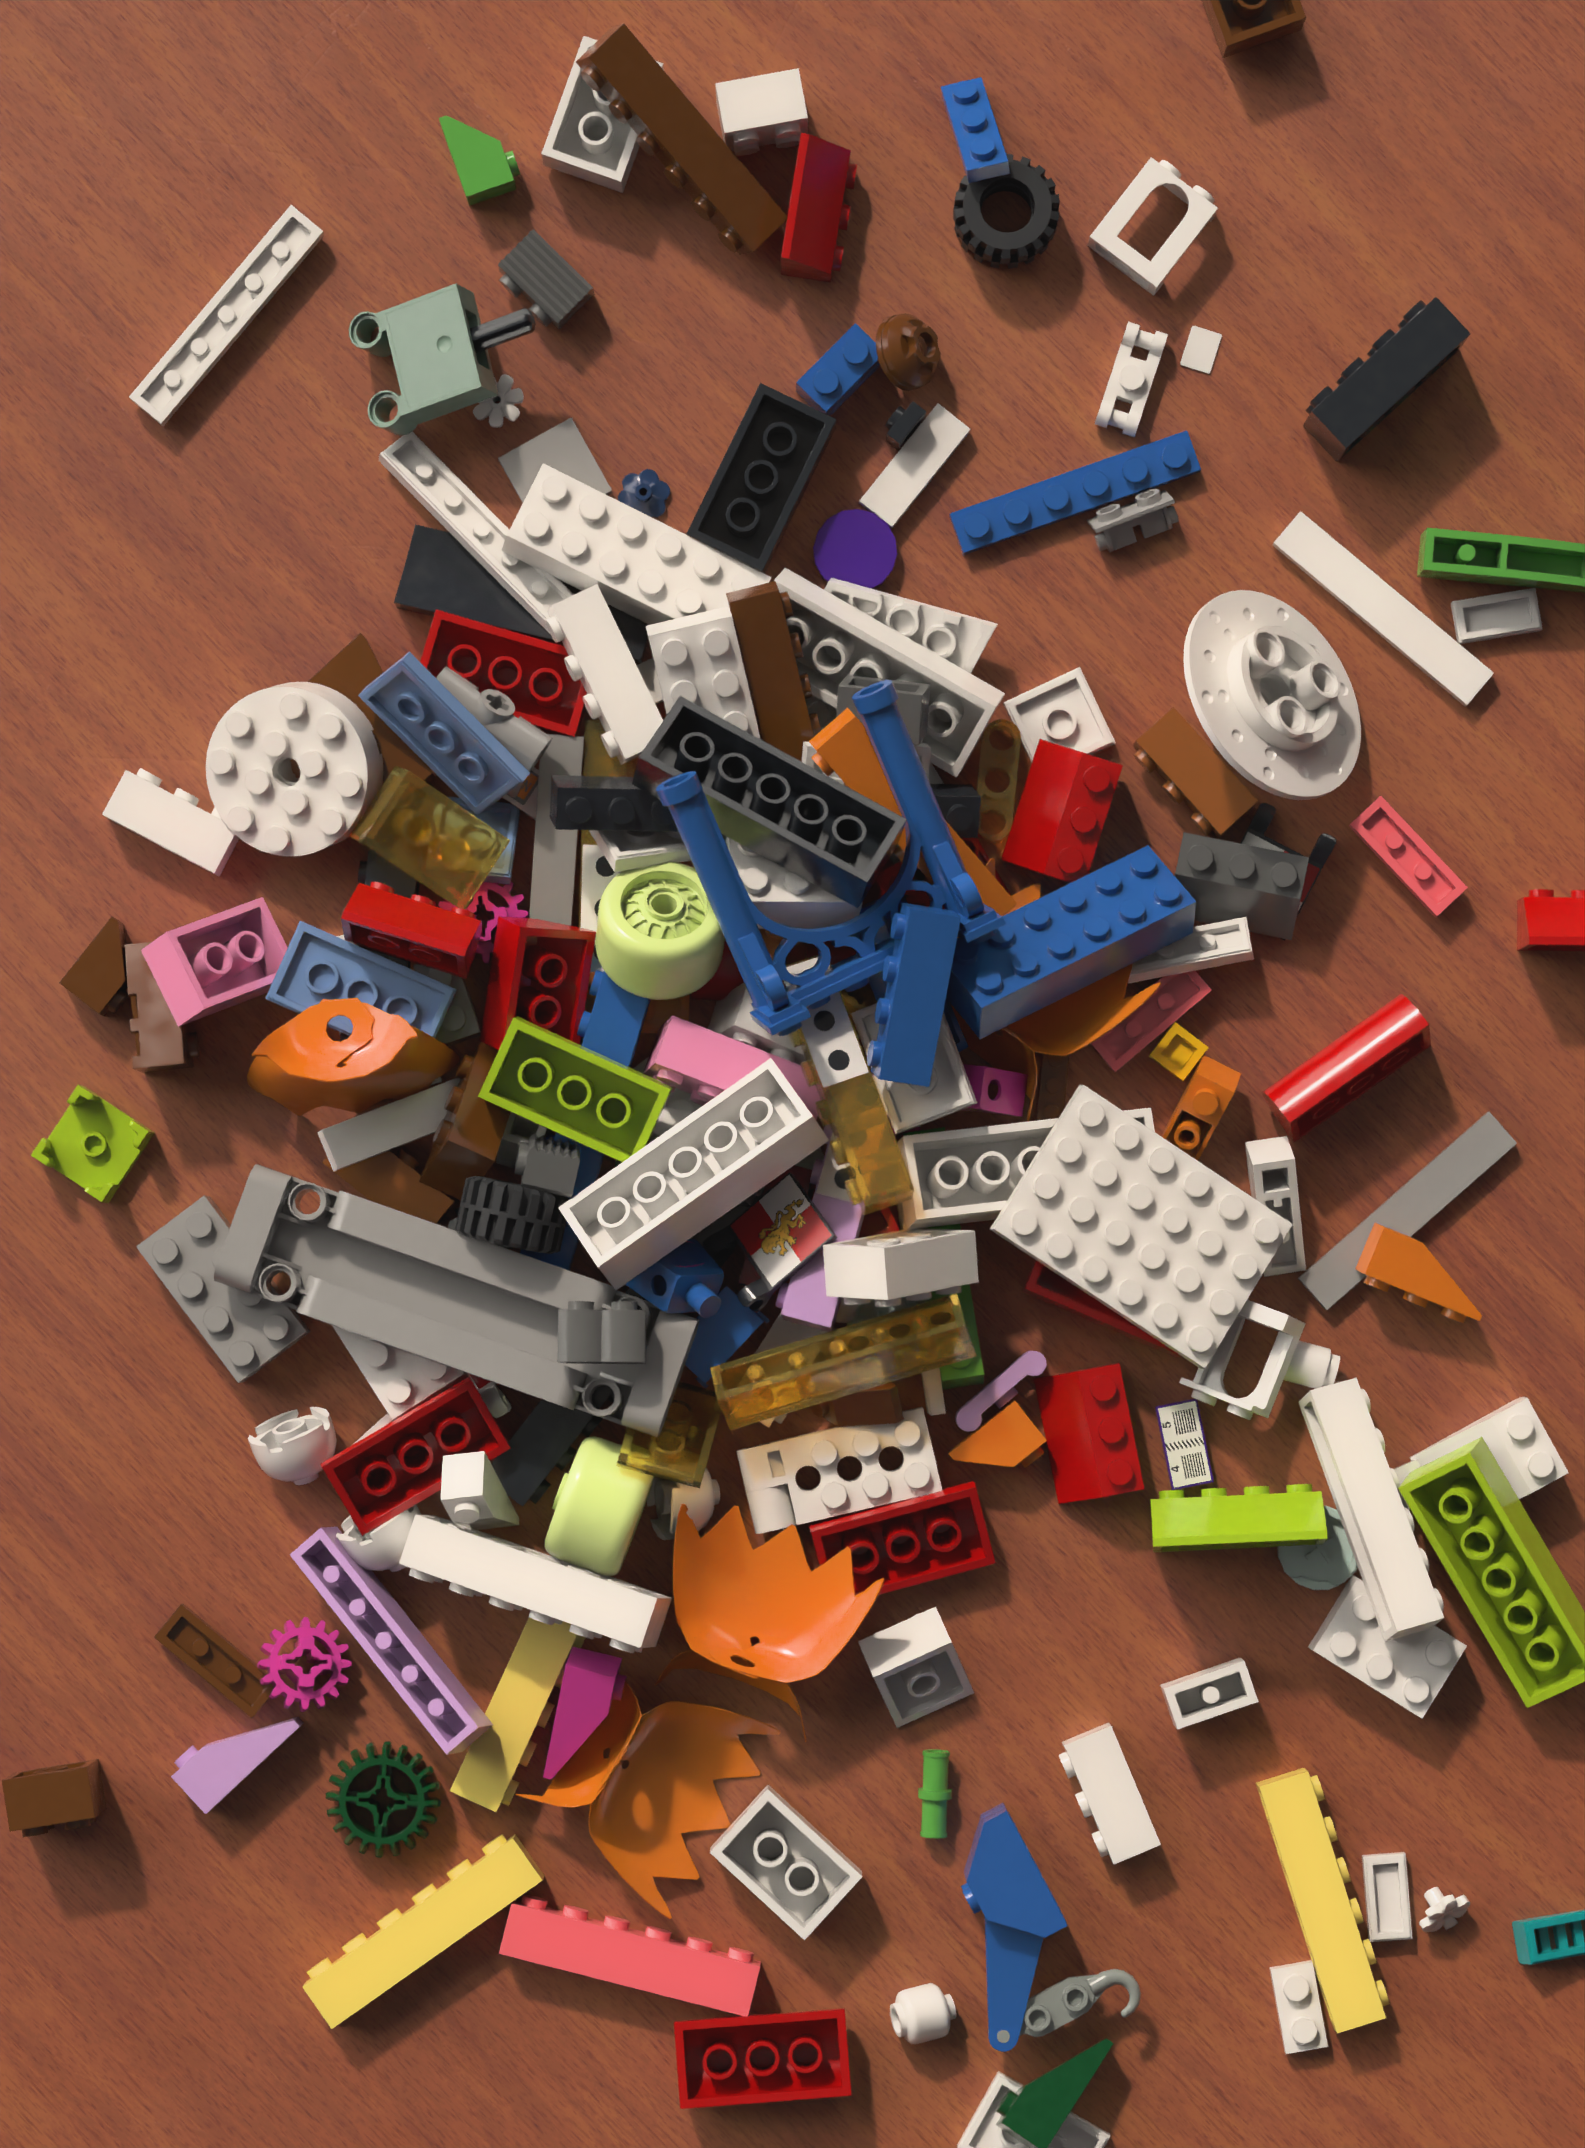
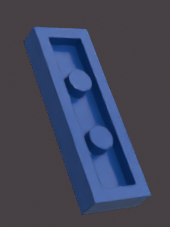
[941,77,1010,183]

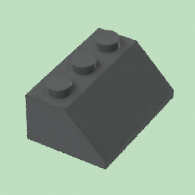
[1175,832,1309,940]

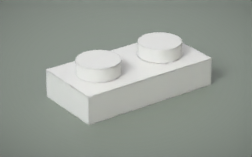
[1269,1960,1328,2054]

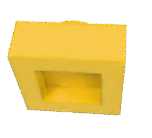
[1149,1022,1209,1081]

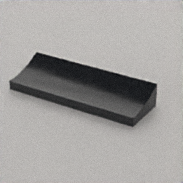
[394,524,649,665]

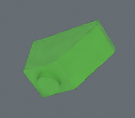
[439,115,520,206]

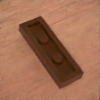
[154,1603,274,1718]

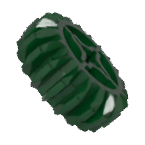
[326,1741,441,1858]

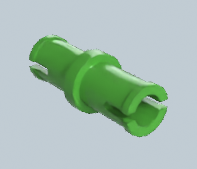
[918,1749,952,1838]

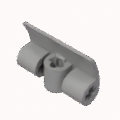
[436,666,553,798]

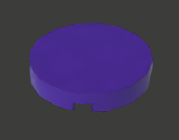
[813,509,897,589]

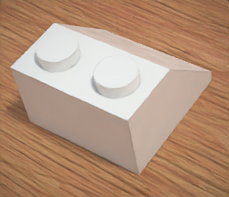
[858,1607,974,1728]

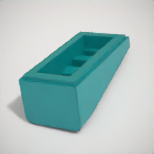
[1512,1909,1585,1965]

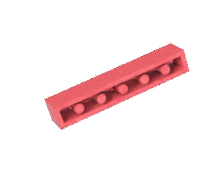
[499,1894,761,2016]

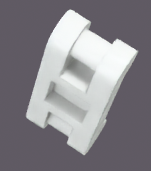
[1095,321,1168,437]

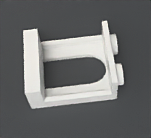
[1087,157,1218,296]
[1179,1300,1306,1420]

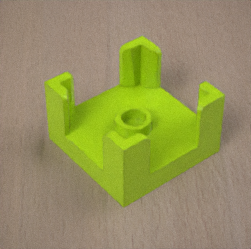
[31,1084,155,1203]

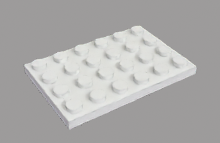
[990,1085,1293,1369]

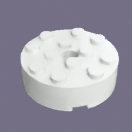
[206,682,383,856]

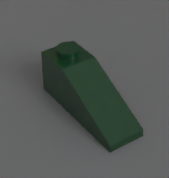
[996,2038,1114,2148]

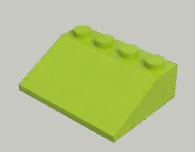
[1150,1484,1328,1552]

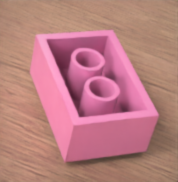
[141,897,288,1027]

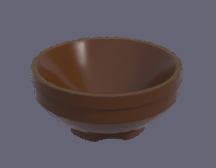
[876,313,941,391]

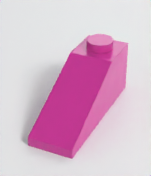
[543,1647,627,1779]

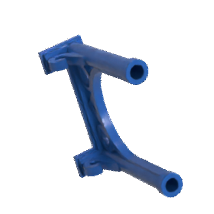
[656,680,1006,1036]

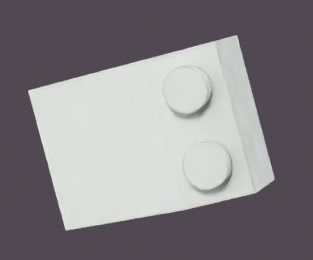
[1409,1397,1569,1499]

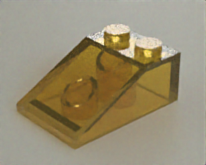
[349,766,510,909]
[616,1381,726,1488]

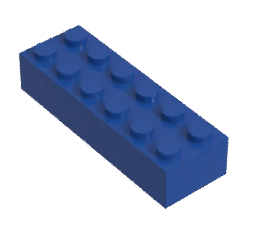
[946,845,1196,1039]

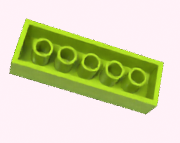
[1398,1437,1585,1708]

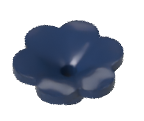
[618,469,670,518]

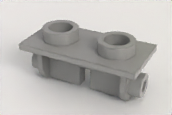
[1087,489,1179,552]

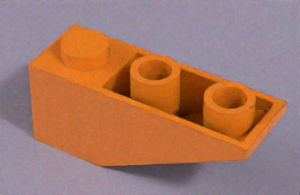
[1161,1054,1241,1161]
[1355,1223,1482,1323]

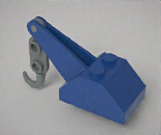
[961,1803,1141,2052]

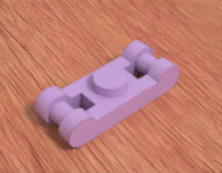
[955,1350,1047,1432]

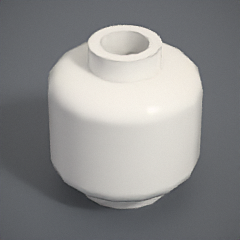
[890,1983,956,2044]

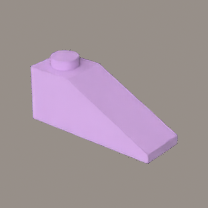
[171,1717,304,1814]

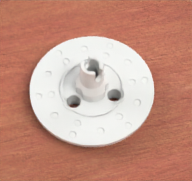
[1183,590,1361,800]

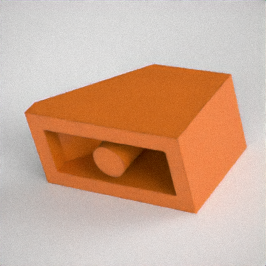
[947,1400,1047,1468]

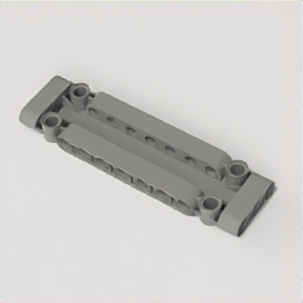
[214,1164,699,1438]

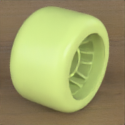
[595,862,725,1000]
[544,1436,657,1576]

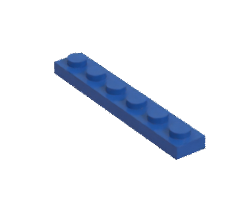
[949,430,1201,555]

